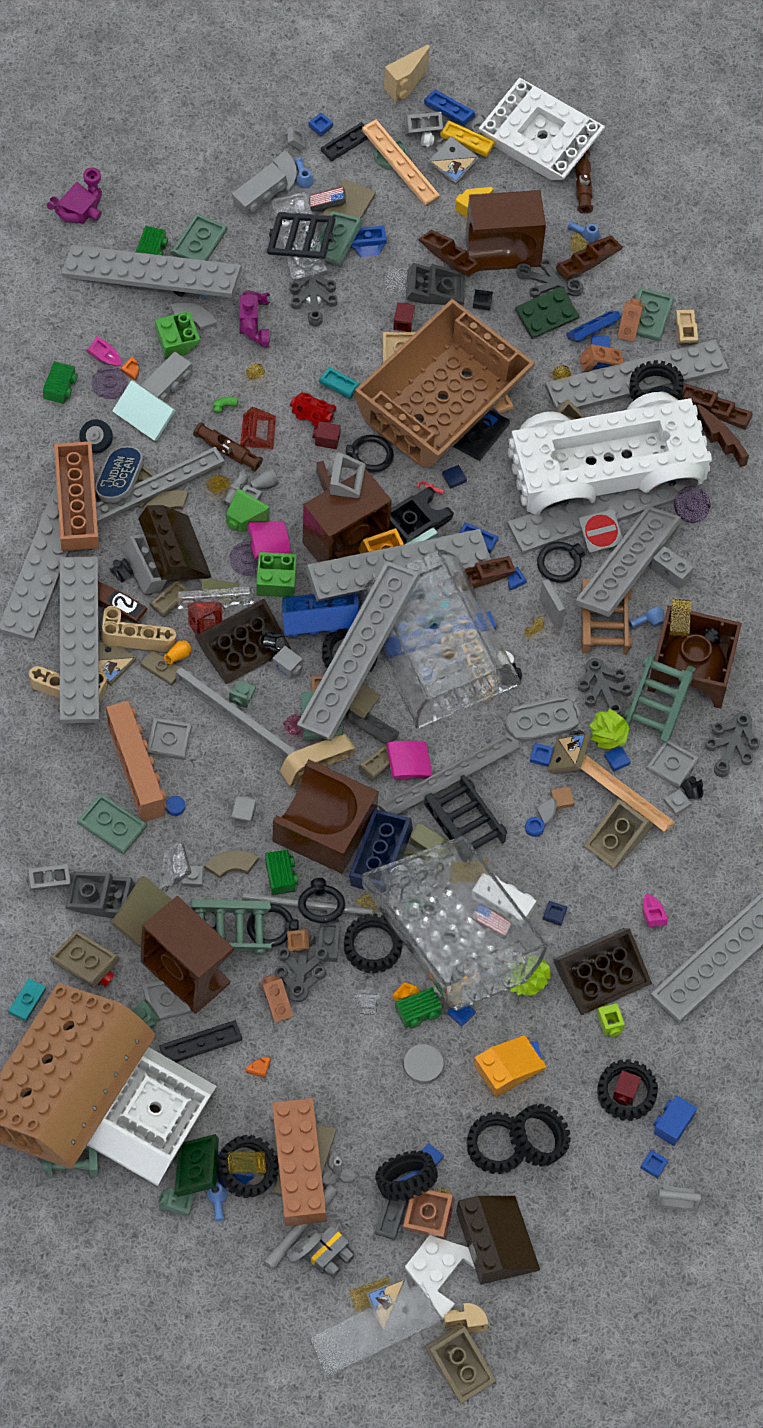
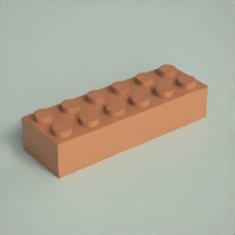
[54,441,99,551]
[106,701,167,822]
[272,1098,327,1226]

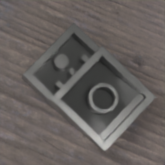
[406,263,465,305]
[65,871,136,919]

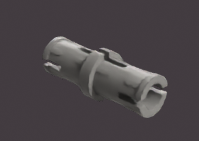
[222,473,248,508]

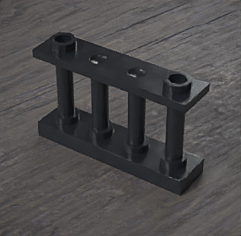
[424,775,507,864]

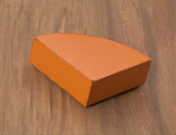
[121,357,139,380]
[246,1057,271,1078]

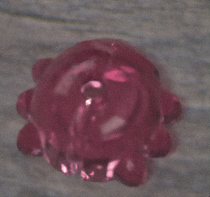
[283,714,303,735]

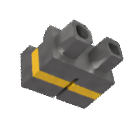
[304,1225,354,1278]

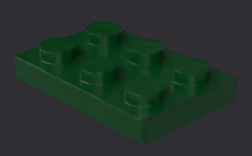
[515,286,579,339]
[175,1134,219,1197]

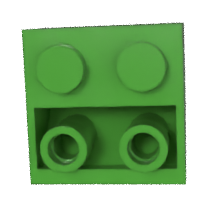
[155,311,200,360]
[257,552,297,597]

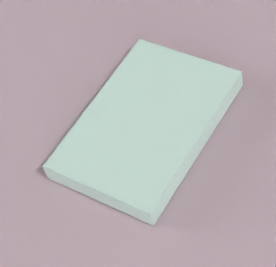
[112,380,176,441]

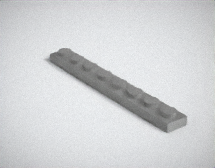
[96,447,224,525]
[176,667,297,760]
[379,734,520,815]

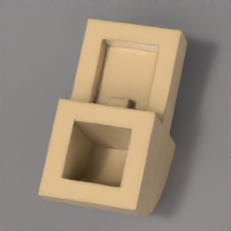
[675,310,698,343]
[443,1303,488,1333]

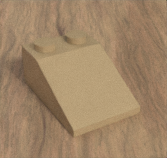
[384,44,430,102]

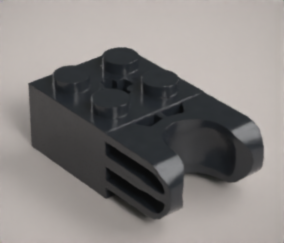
[390,487,454,545]

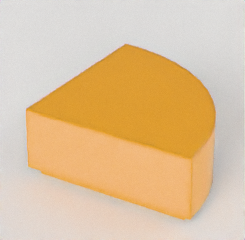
[392,982,420,1001]

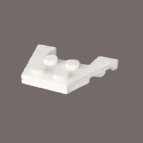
[405,1235,475,1320]

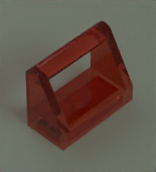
[240,406,276,449]
[187,602,222,635]

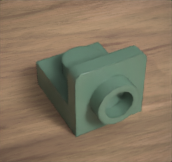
[229,679,256,708]
[132,1000,160,1029]
[158,1187,193,1216]

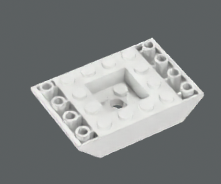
[479,78,605,180]
[87,1047,217,1186]

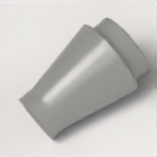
[250,469,279,490]

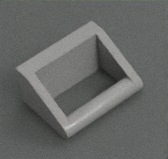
[330,453,366,498]
[656,1185,701,1212]

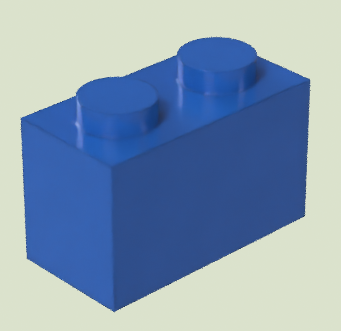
[653,1095,697,1146]

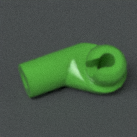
[213,397,238,412]

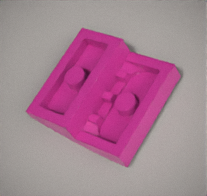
[247,522,291,559]
[386,741,432,780]

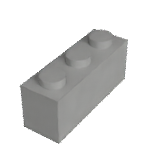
[232,162,288,215]
[140,352,192,402]
[122,534,167,595]

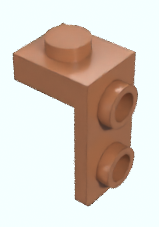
[617,298,645,342]
[579,344,624,372]
[258,974,293,1022]

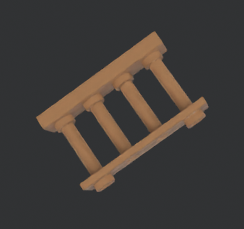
[581,579,632,655]

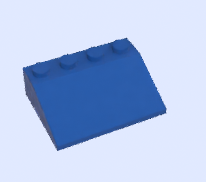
[282,593,359,637]

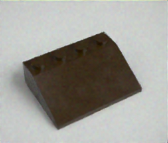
[138,505,212,580]
[195,599,291,684]
[553,928,652,1015]
[456,1196,540,1285]

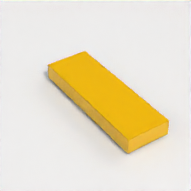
[440,121,495,157]

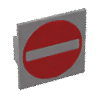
[578,509,623,553]

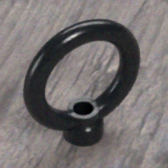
[346,435,394,472]
[537,542,585,583]
[298,878,345,923]
[247,904,299,947]

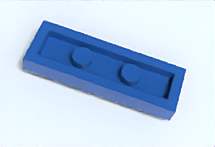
[424,89,475,126]
[566,310,621,342]

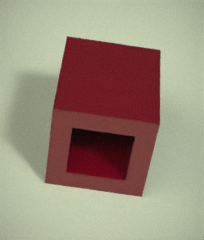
[393,302,415,332]
[312,421,341,450]
[613,1071,641,1106]

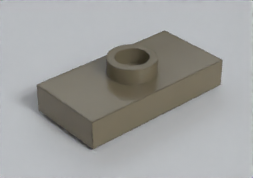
[150,580,190,617]
[141,650,180,686]
[358,745,390,780]

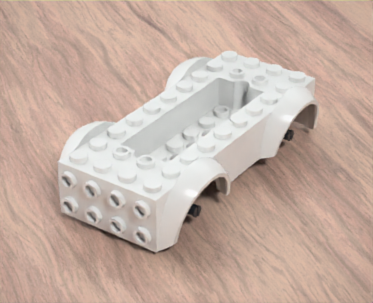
[508,392,712,515]

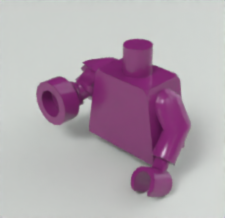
[47,167,102,224]
[239,290,270,347]

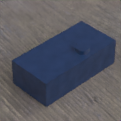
[349,809,413,896]

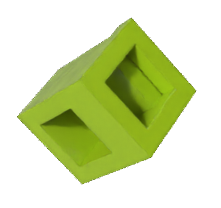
[597,1003,625,1037]

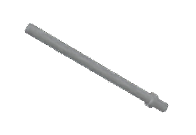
[243,892,373,916]

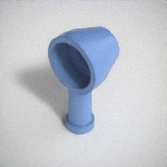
[294,158,314,188]
[567,221,600,243]
[629,606,664,629]
[207,1183,228,1222]

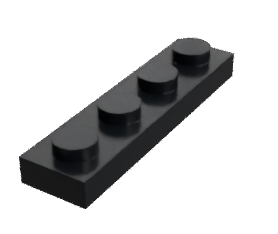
[159,1020,242,1062]

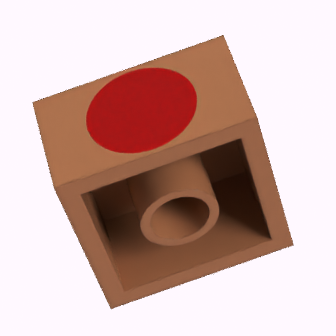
[403,1190,455,1239]

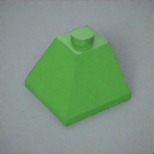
[226,489,269,532]

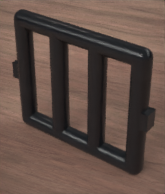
[267,212,336,259]

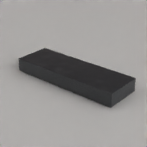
[321,122,368,162]

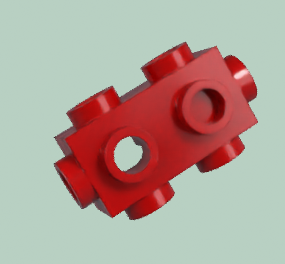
[290,392,336,427]

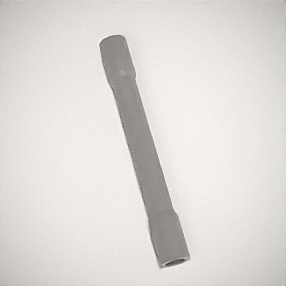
[264,1185,338,1270]

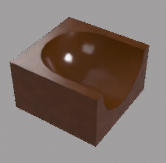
[465,190,546,271]
[302,468,392,562]
[647,605,742,709]
[273,759,379,874]
[140,896,234,1014]

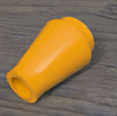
[164,640,191,664]

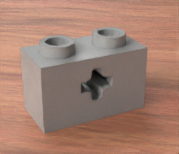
[404,112,443,134]
[651,546,694,590]
[27,864,70,891]

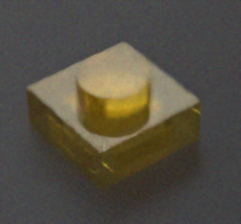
[206,475,231,494]

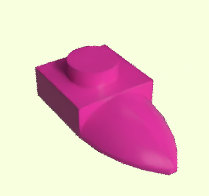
[86,336,122,366]
[643,894,668,927]

